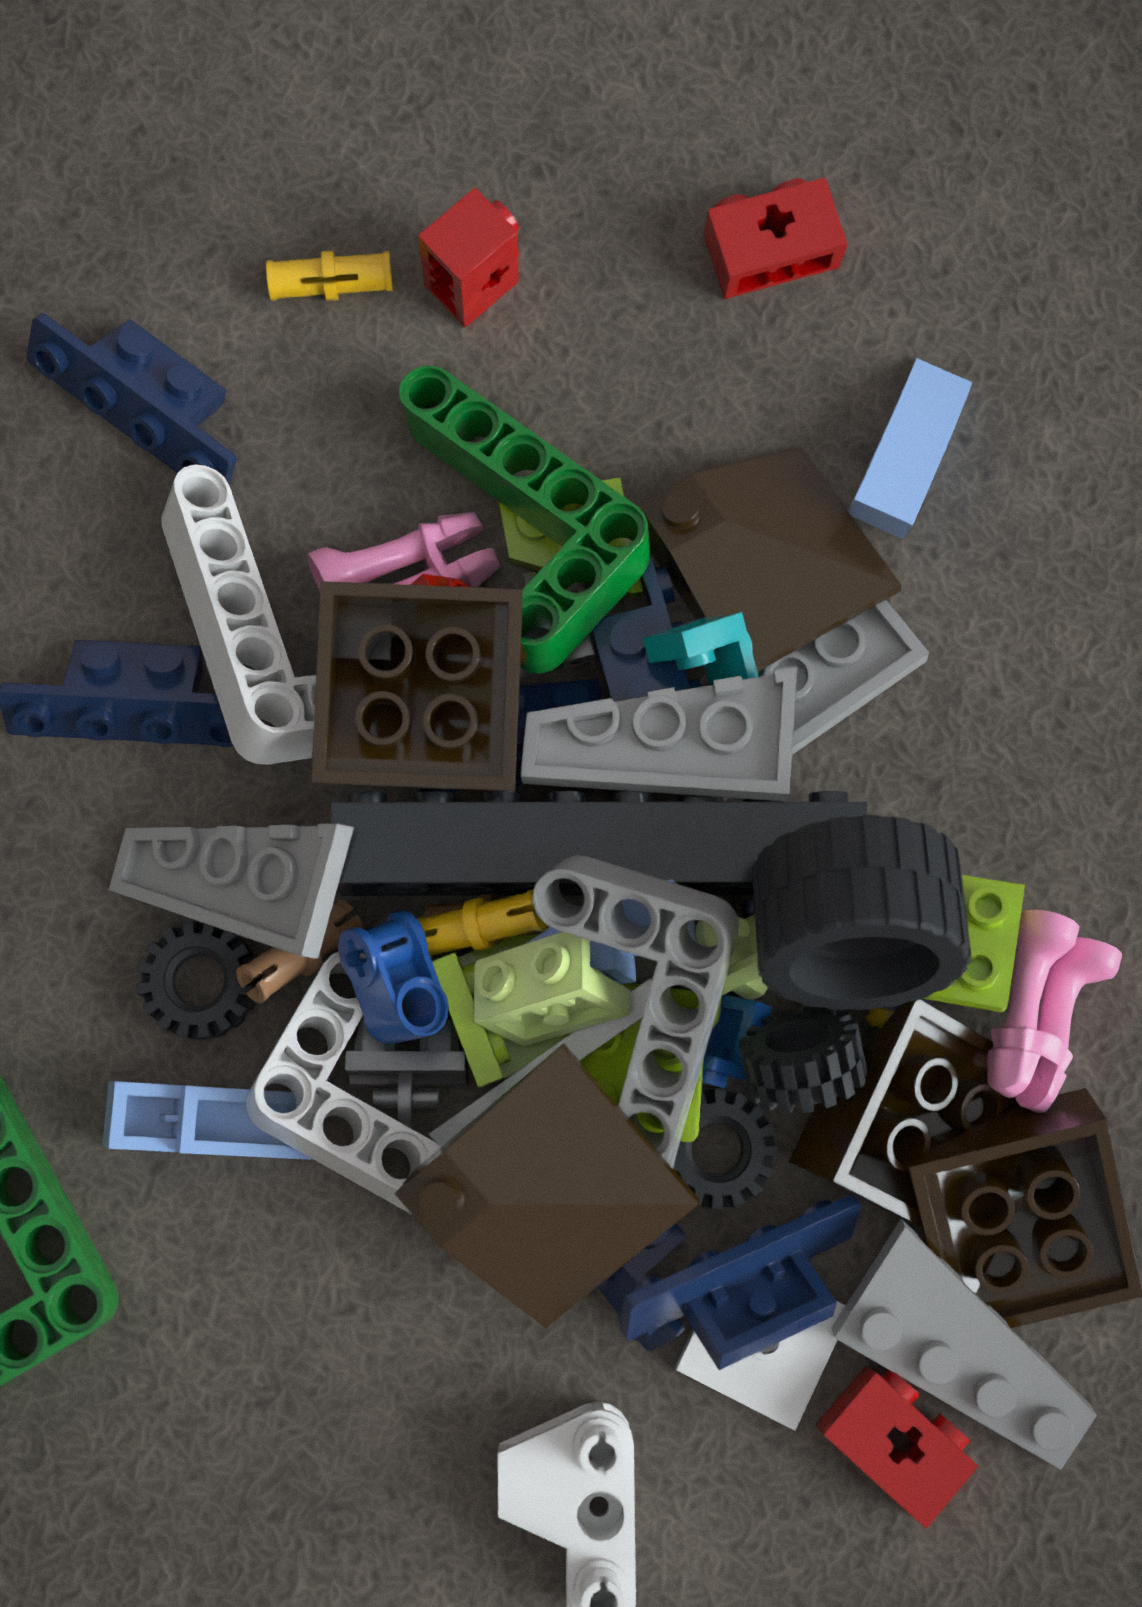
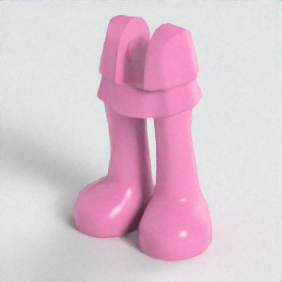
[306,512,500,591]
[987,910,1122,1113]

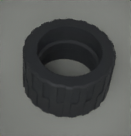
[752,815,971,1010]

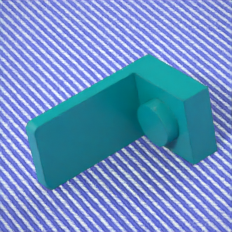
[643,612,758,685]

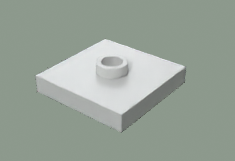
[675,1301,846,1431]

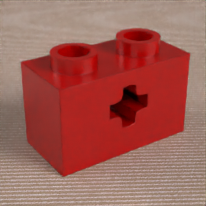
[703,177,848,300]
[418,187,519,328]
[815,1365,979,1529]

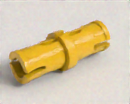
[266,251,393,301]
[416,889,548,957]

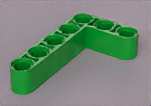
[398,365,651,674]
[0,1075,119,1387]

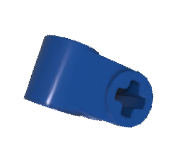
[338,910,449,1045]

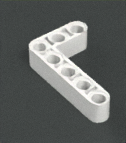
[161,465,316,764]
[246,952,442,1214]

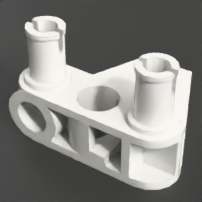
[498,1401,636,1607]

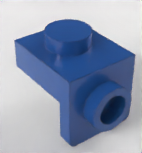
[702,995,772,1089]

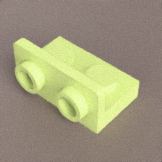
[474,932,631,1047]

